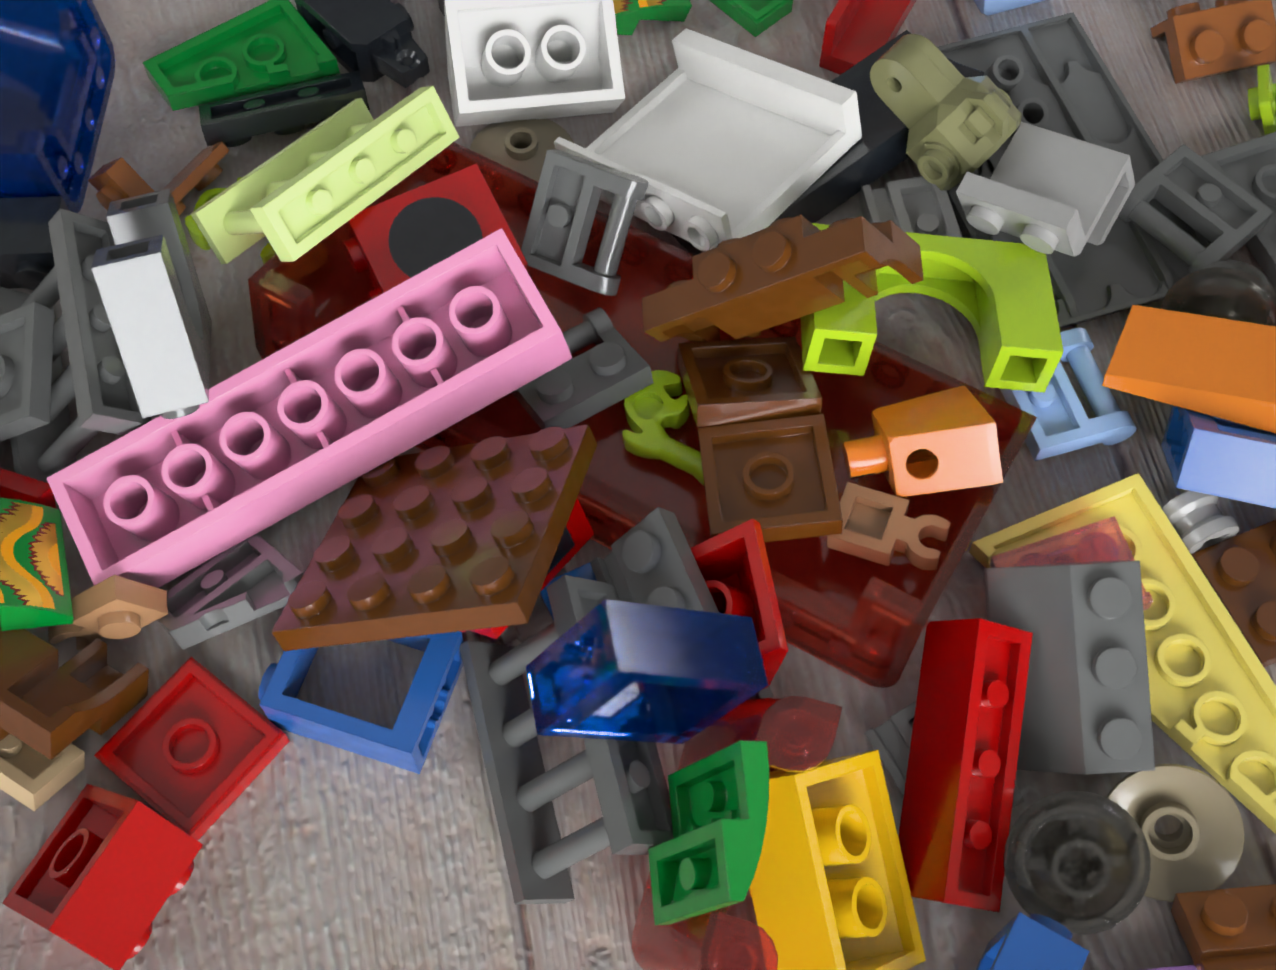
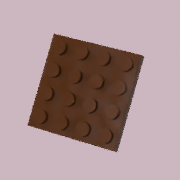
[271,425,597,651]

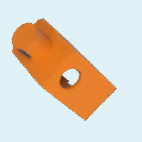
[842,385,1003,497]

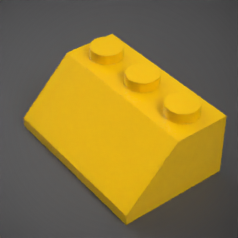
[749,750,926,970]

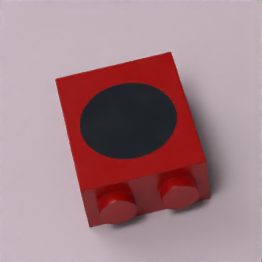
[342,163,528,301]

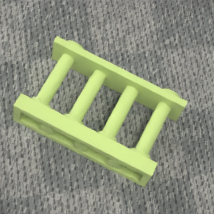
[191,85,460,264]

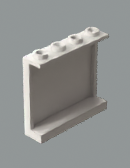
[554,28,862,251]

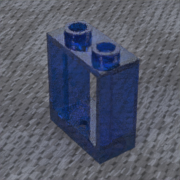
[526,599,768,744]

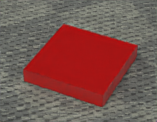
[94,657,290,841]

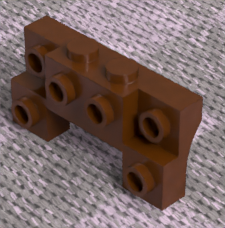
[642,215,924,342]
[0,623,149,760]

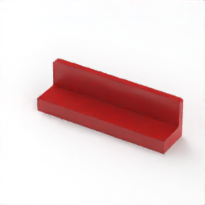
[819,0,917,75]
[898,618,1033,913]

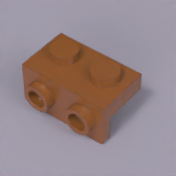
[1150,0,1276,84]

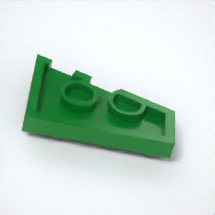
[142,0,340,111]

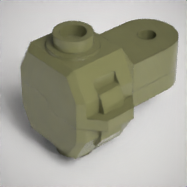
[870,34,1022,191]

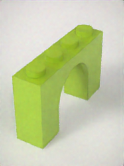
[801,223,1064,393]

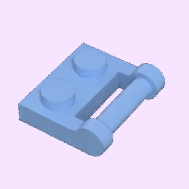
[1000,327,1137,461]

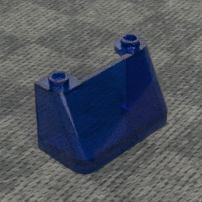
[0,0,115,213]

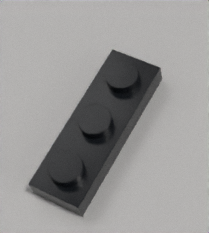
[199,70,370,147]

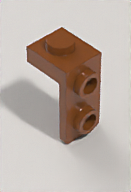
[88,142,230,216]

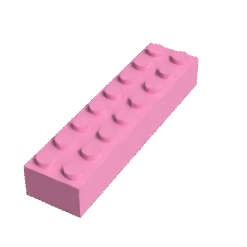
[47,228,573,588]

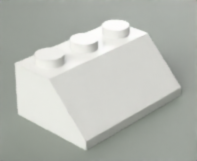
[444,0,625,127]

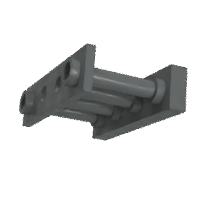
[0,208,151,483]
[459,575,673,905]

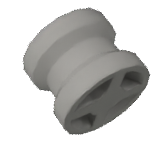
[1162,490,1239,554]

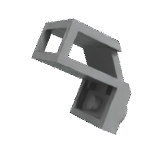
[956,122,1135,257]

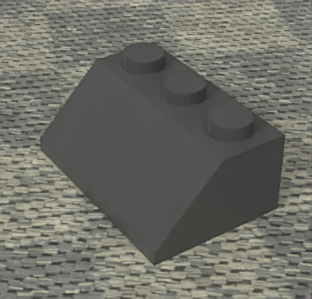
[984,560,1155,775]

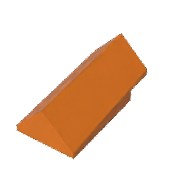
[1102,305,1276,434]

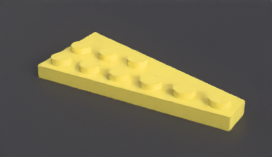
[969,473,1276,834]

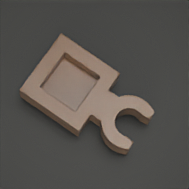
[827,482,950,570]
[48,575,168,651]

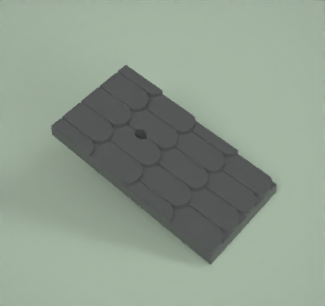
[937,12,1234,329]

